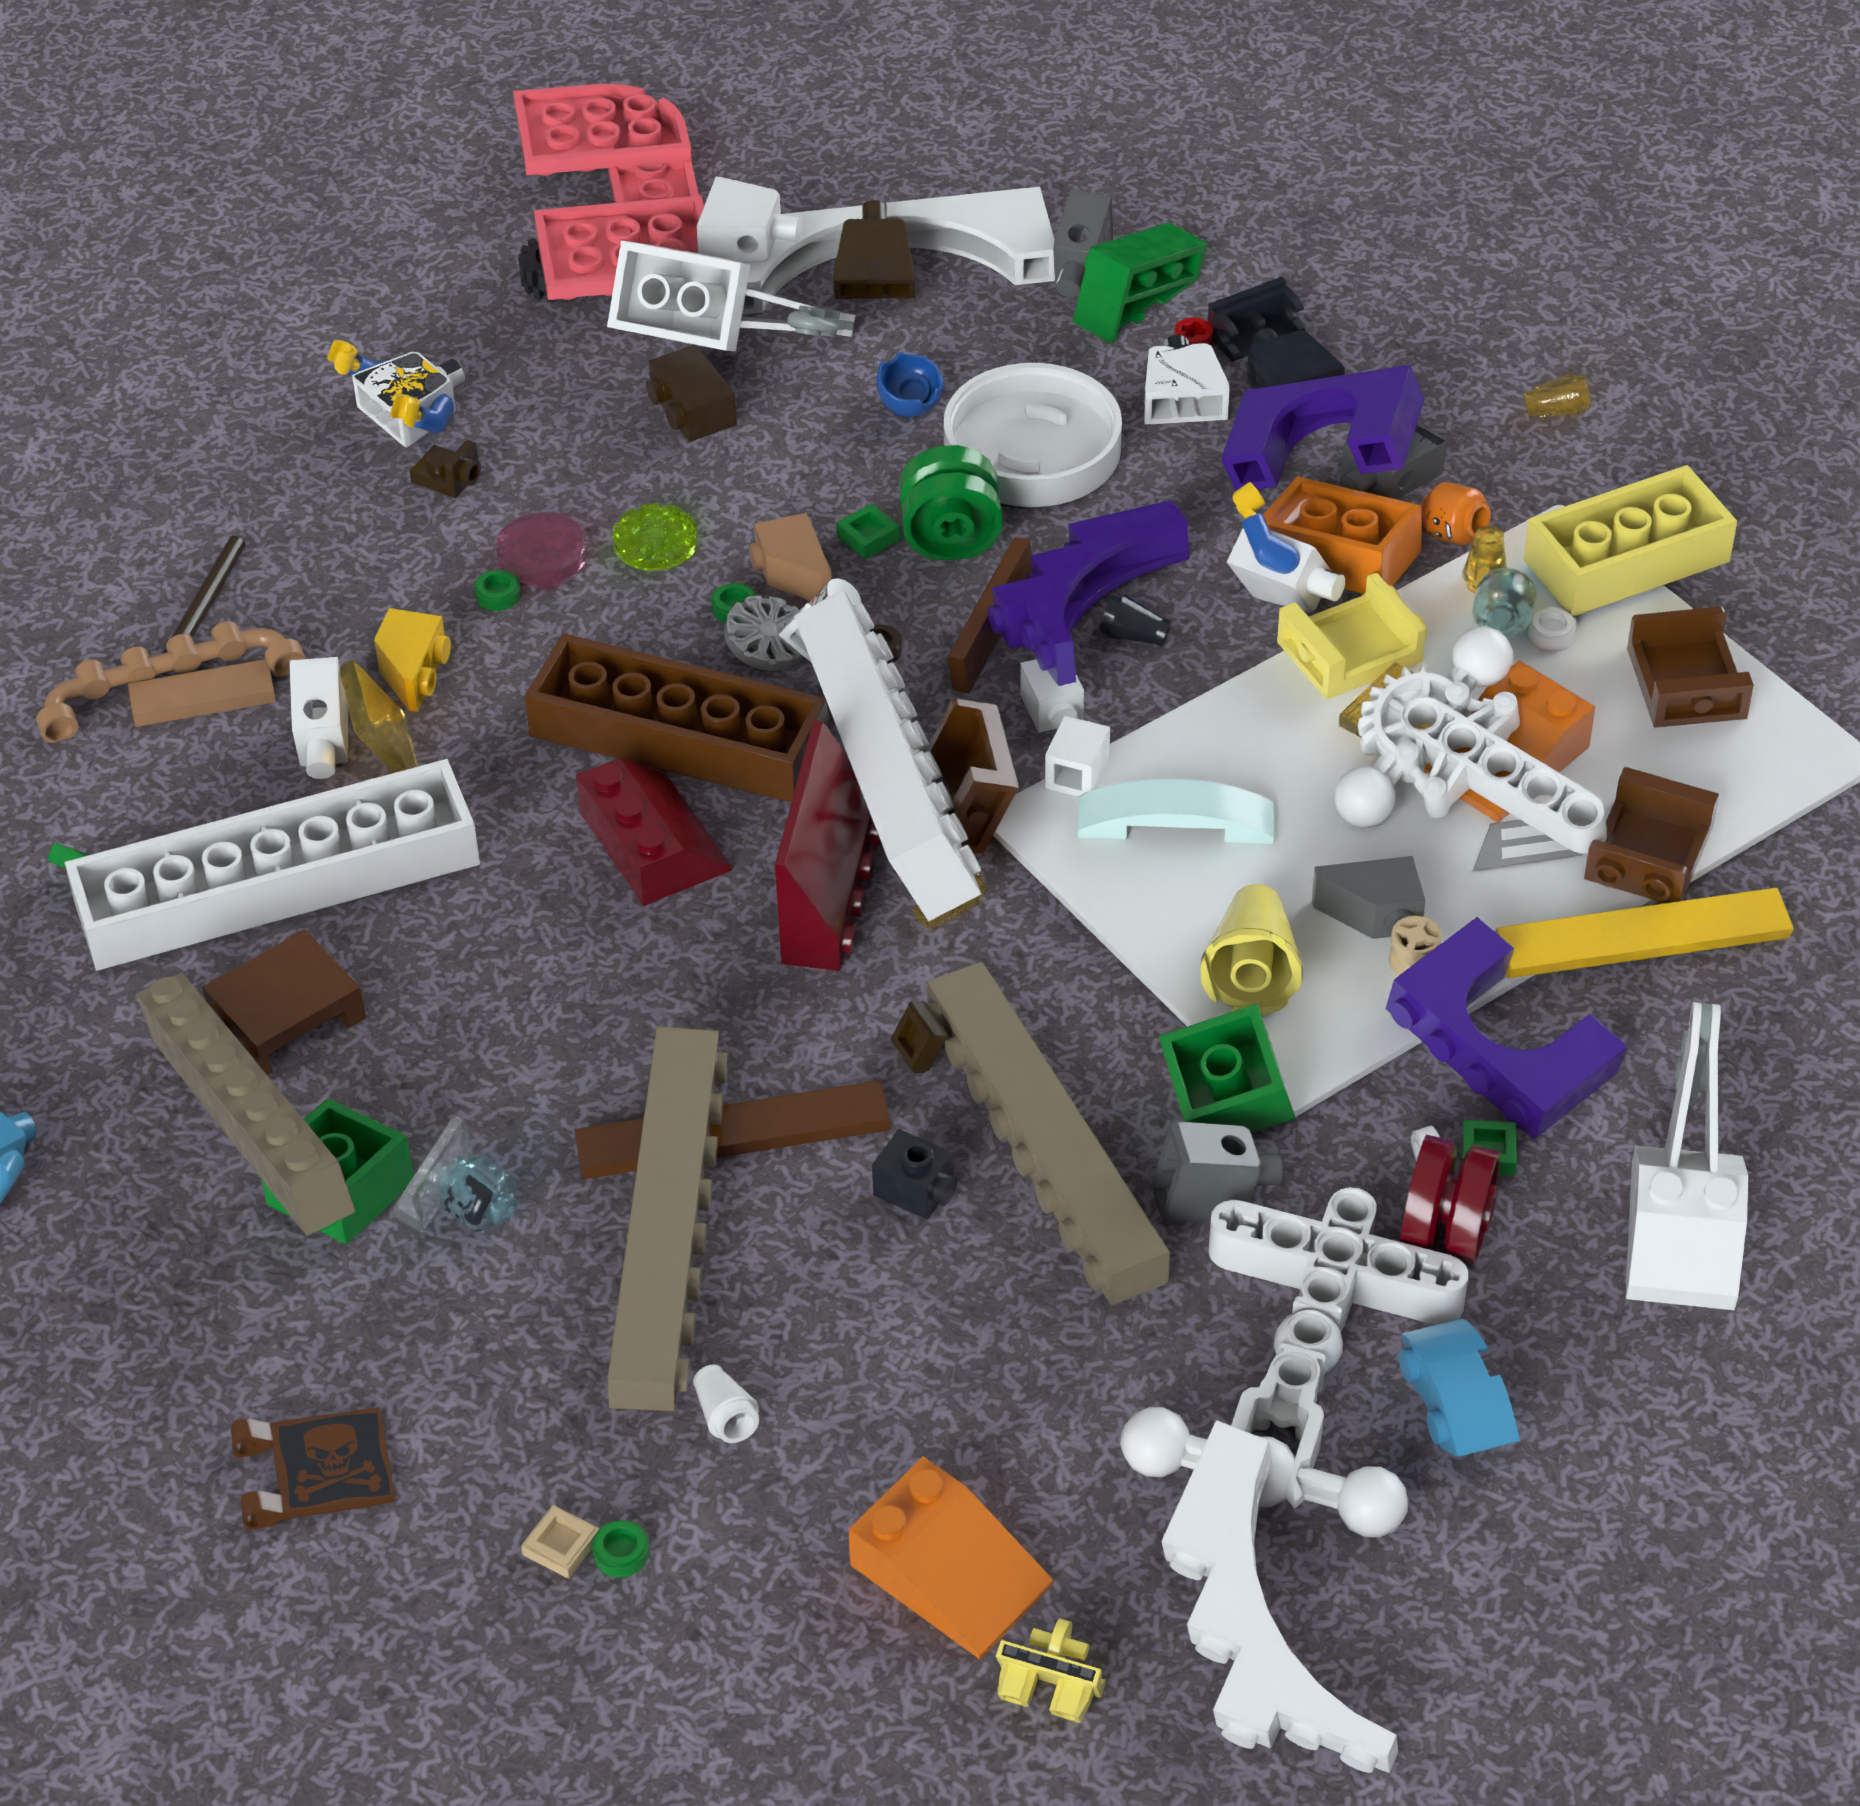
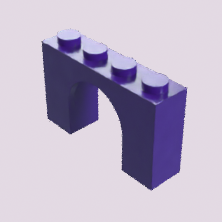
[1221,365,1425,491]
[1385,917,1628,1139]

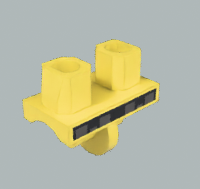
[996,1618,1106,1723]

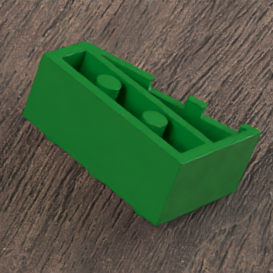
[1072,222,1208,344]

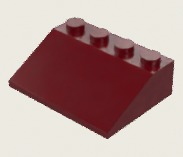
[775,721,881,971]

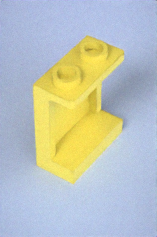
[1277,573,1427,700]

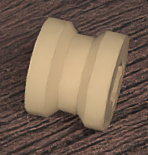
[1389,915,1442,975]

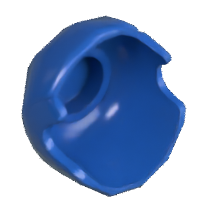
[876,352,944,418]

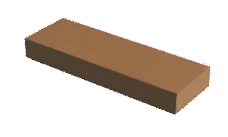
[128,659,276,727]

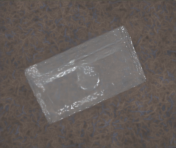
[392,1116,473,1233]

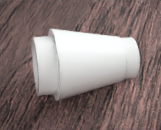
[693,1365,759,1443]

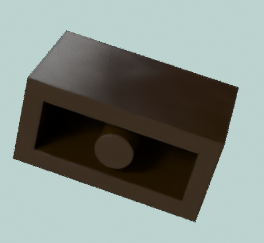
[646,344,737,442]

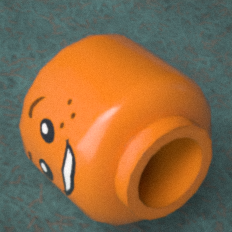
[1421,482,1491,545]

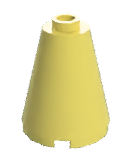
[1200,884,1303,1016]

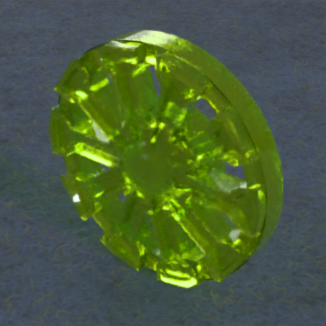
[613,503,698,571]

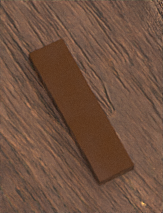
[947,537,1032,694]

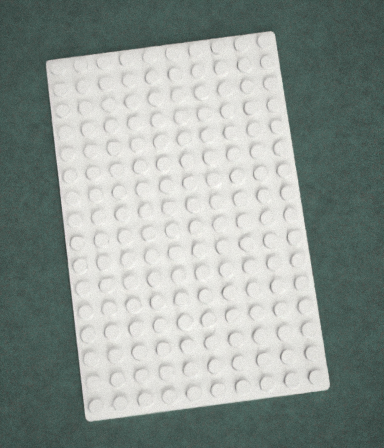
[993,505,1860,1117]

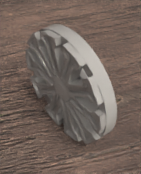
[724,595,804,671]

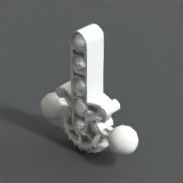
[1334,626,1607,854]

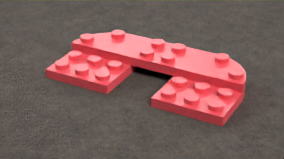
[513,84,704,300]

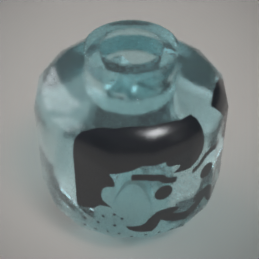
[1472,568,1537,637]
[437,1153,518,1232]

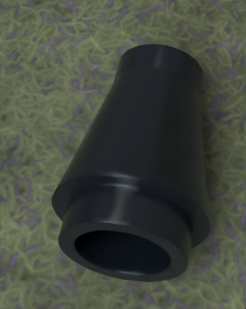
[1100,594,1172,647]

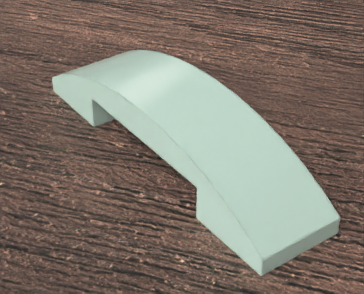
[1078,779,1274,844]

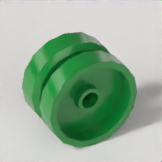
[899,445,1002,561]

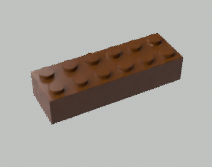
[525,633,829,802]

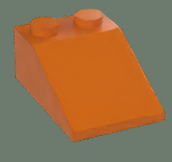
[1263,476,1422,595]
[1423,660,1595,822]
[848,1456,1054,1660]

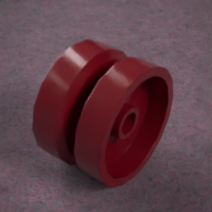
[1400,1134,1501,1265]

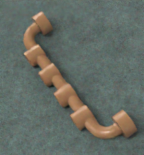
[36,621,306,743]

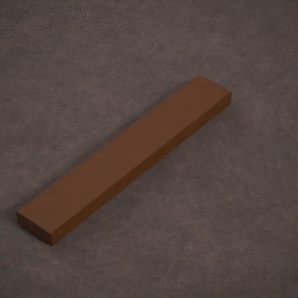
[574,1080,891,1179]

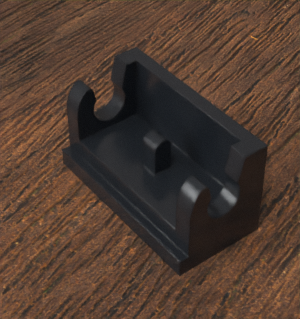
[1208,276,1306,362]

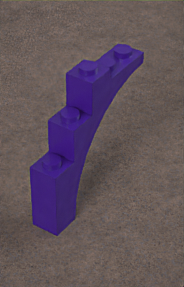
[988,500,1190,686]

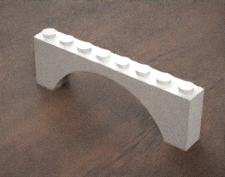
[738,187,1055,315]

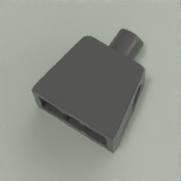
[1151,1122,1283,1226]

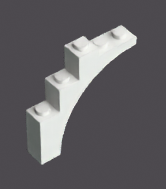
[1162,1420,1398,1773]

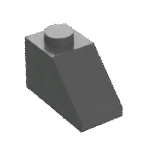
[1312,856,1426,939]

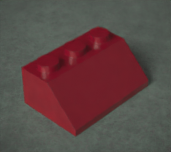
[576,758,731,906]

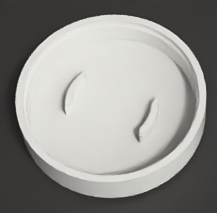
[944,363,1122,507]

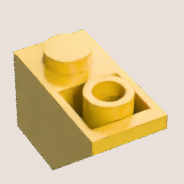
[374,608,451,712]

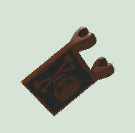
[231,1407,395,1530]

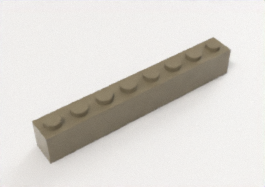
[926,962,1170,1306]
[136,972,355,1236]
[608,1026,728,1411]

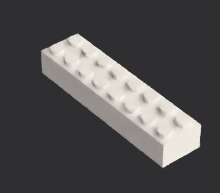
[794,590,982,921]
[64,759,480,971]

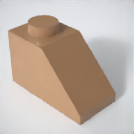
[748,513,831,601]

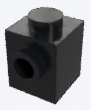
[872,1129,958,1220]

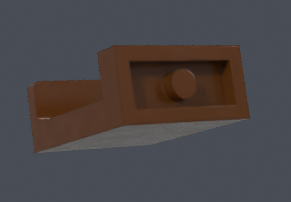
[1627,607,1754,728]
[925,699,1019,854]
[1584,766,1719,903]
[202,929,366,1075]

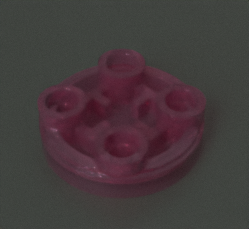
[496,512,588,591]

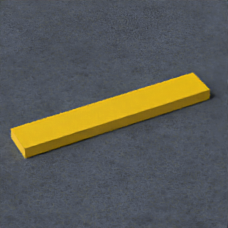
[1495,888,1794,979]

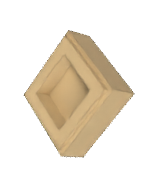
[521,1505,600,1579]

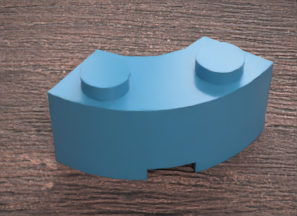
[1399,1318,1520,1457]

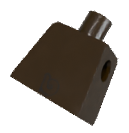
[833,200,915,299]

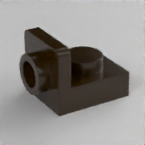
[410,439,481,498]

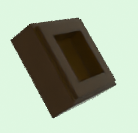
[890,1001,949,1073]

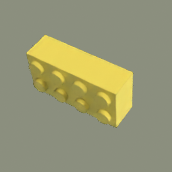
[1523,465,1737,616]

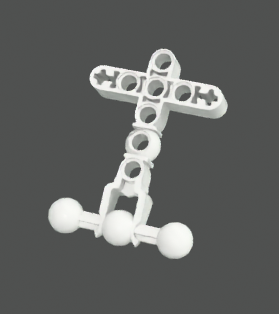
[1120,1187,1468,1538]

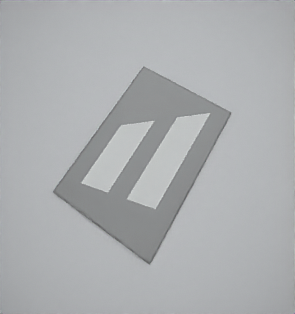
[1473,819,1593,871]

